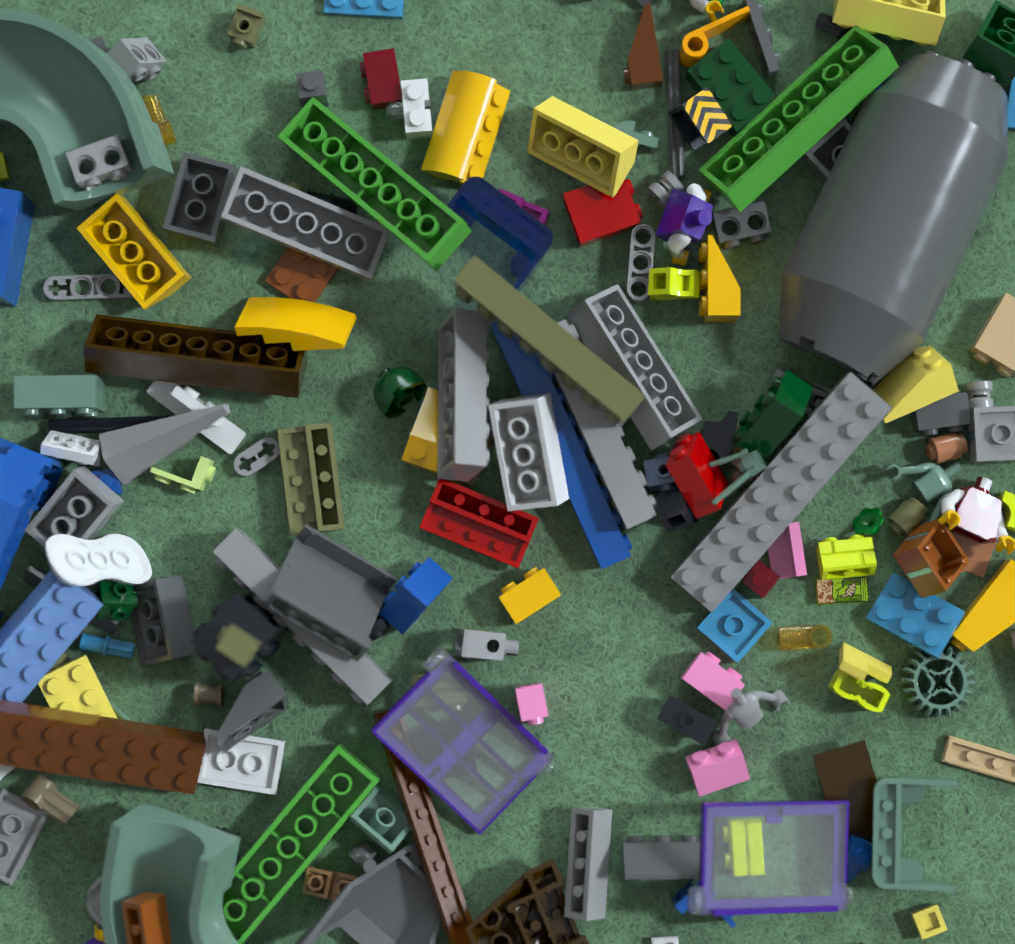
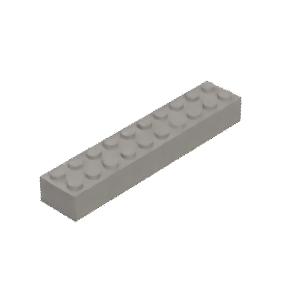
[671,371,892,612]

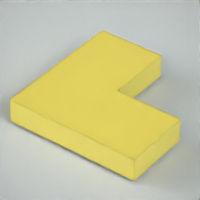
[839,642,892,683]

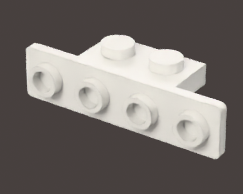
[147,381,246,454]

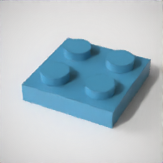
[696,588,773,663]

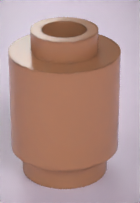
[925,432,968,464]

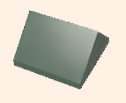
[349,783,410,854]

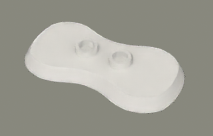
[46,534,152,587]

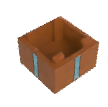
[893,519,969,598]

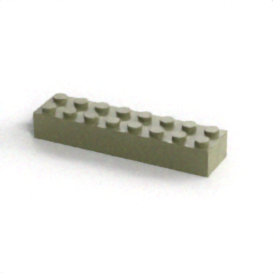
[453,255,645,426]

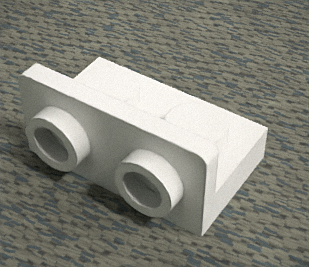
[40,430,102,466]

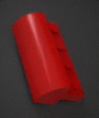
[419,479,539,569]

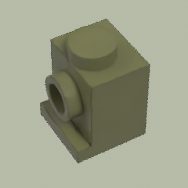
[228,3,266,49]

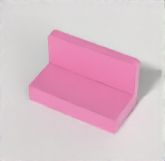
[767,522,807,579]

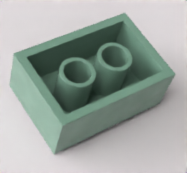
[14,375,105,418]

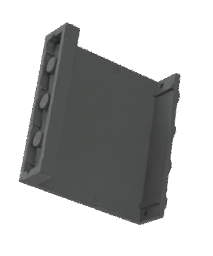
[263,524,398,662]

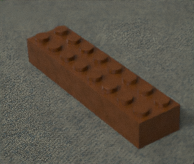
[0,700,206,794]

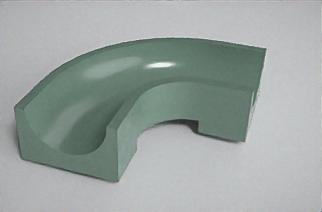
[0,9,174,211]
[100,802,240,944]

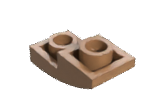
[302,866,360,899]

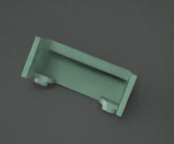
[871,776,957,892]

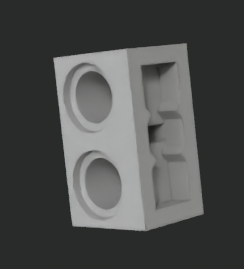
[107,37,167,81]
[66,134,132,190]

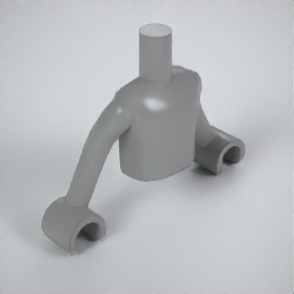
[712,688,790,746]

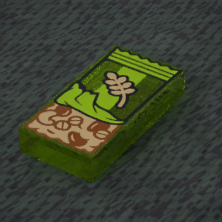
[814,576,870,605]

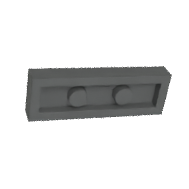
[741,0,781,79]

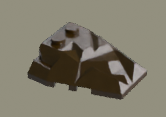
[464,859,589,944]

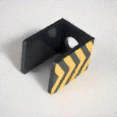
[668,87,732,151]

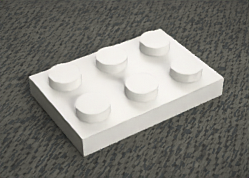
[197,728,286,795]

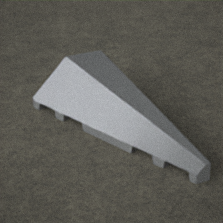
[99,404,230,485]

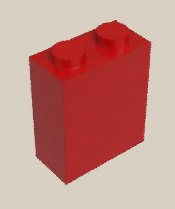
[562,179,643,247]
[666,432,729,519]

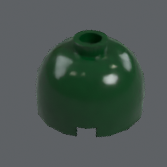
[373,366,428,418]

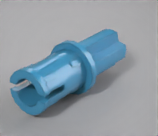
[80,633,135,659]

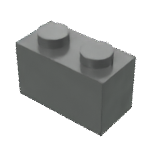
[911,392,972,436]

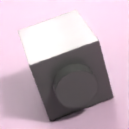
[296,70,329,108]

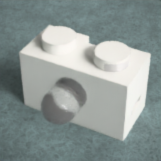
[385,78,433,140]

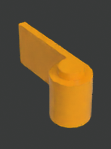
[679,6,750,68]

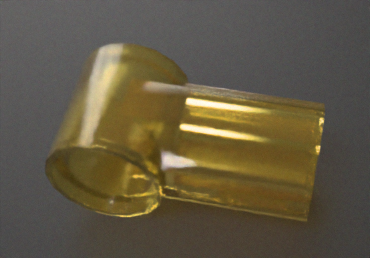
[142,95,177,147]
[778,624,833,650]

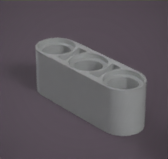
[626,224,655,304]

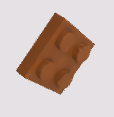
[265,248,338,302]

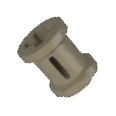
[194,682,224,707]

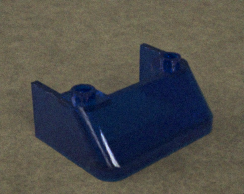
[447,176,553,292]

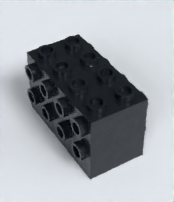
[191,593,289,680]

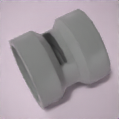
[647,171,684,208]
[965,381,994,409]

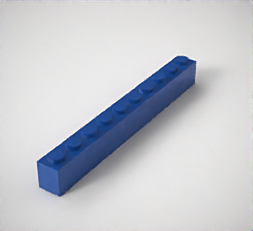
[490,322,633,569]

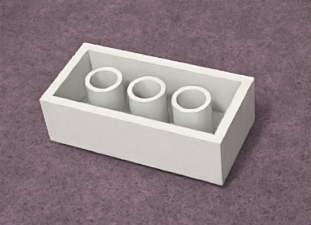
[488,393,569,511]

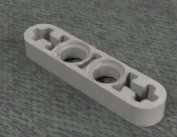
[43,274,135,301]

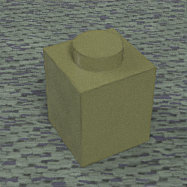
[216,624,263,667]

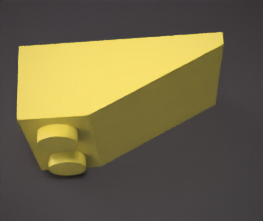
[872,345,959,424]

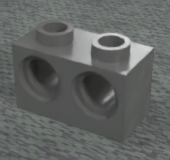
[711,201,772,250]

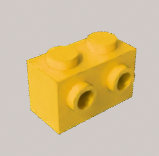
[499,567,561,624]

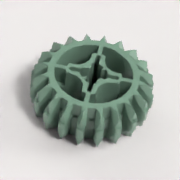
[901,647,975,718]

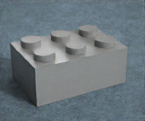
[25,466,124,548]

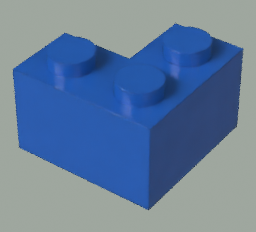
[379,557,453,635]

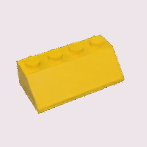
[77,193,192,310]

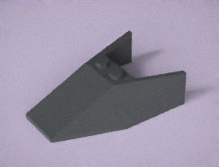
[294,841,441,944]

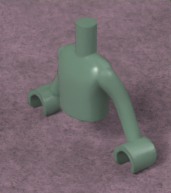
[882,461,962,524]

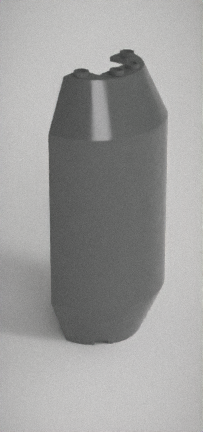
[779,50,1009,387]

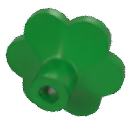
[853,507,884,535]

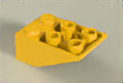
[698,235,741,323]

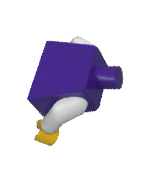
[655,184,713,267]

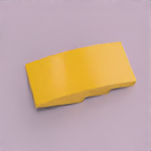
[235,297,357,351]

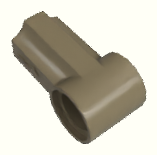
[21,774,79,826]

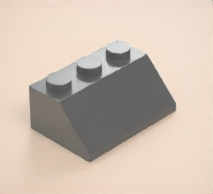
[131,575,196,667]
[622,835,700,879]

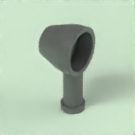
[346,841,377,873]

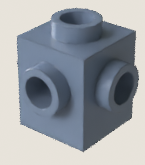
[644,453,678,493]

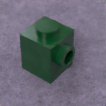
[95,581,138,621]

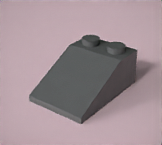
[215,670,289,754]

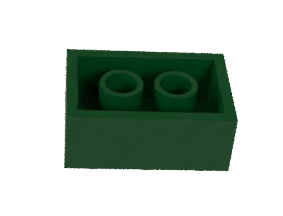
[962,0,1015,87]
[685,38,777,137]
[732,370,813,462]

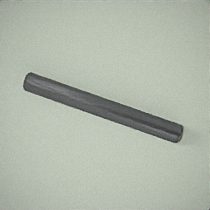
[665,49,685,179]

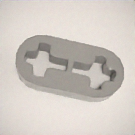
[234,438,279,477]

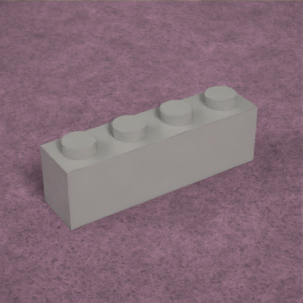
[564,806,612,921]

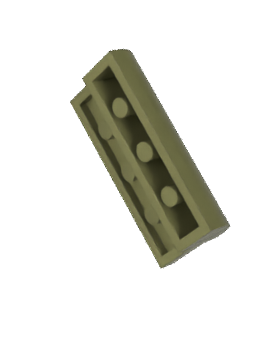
[276,422,345,536]

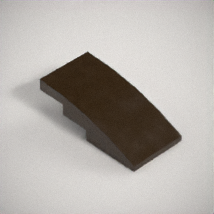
[812,740,877,843]

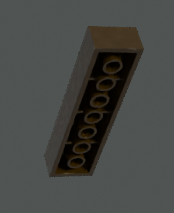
[84,314,307,398]

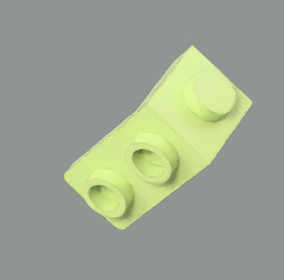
[150,456,216,494]

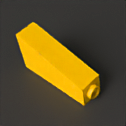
[950,559,1015,652]

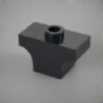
[701,411,739,467]
[657,695,718,746]

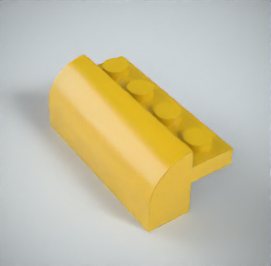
[421,71,510,190]

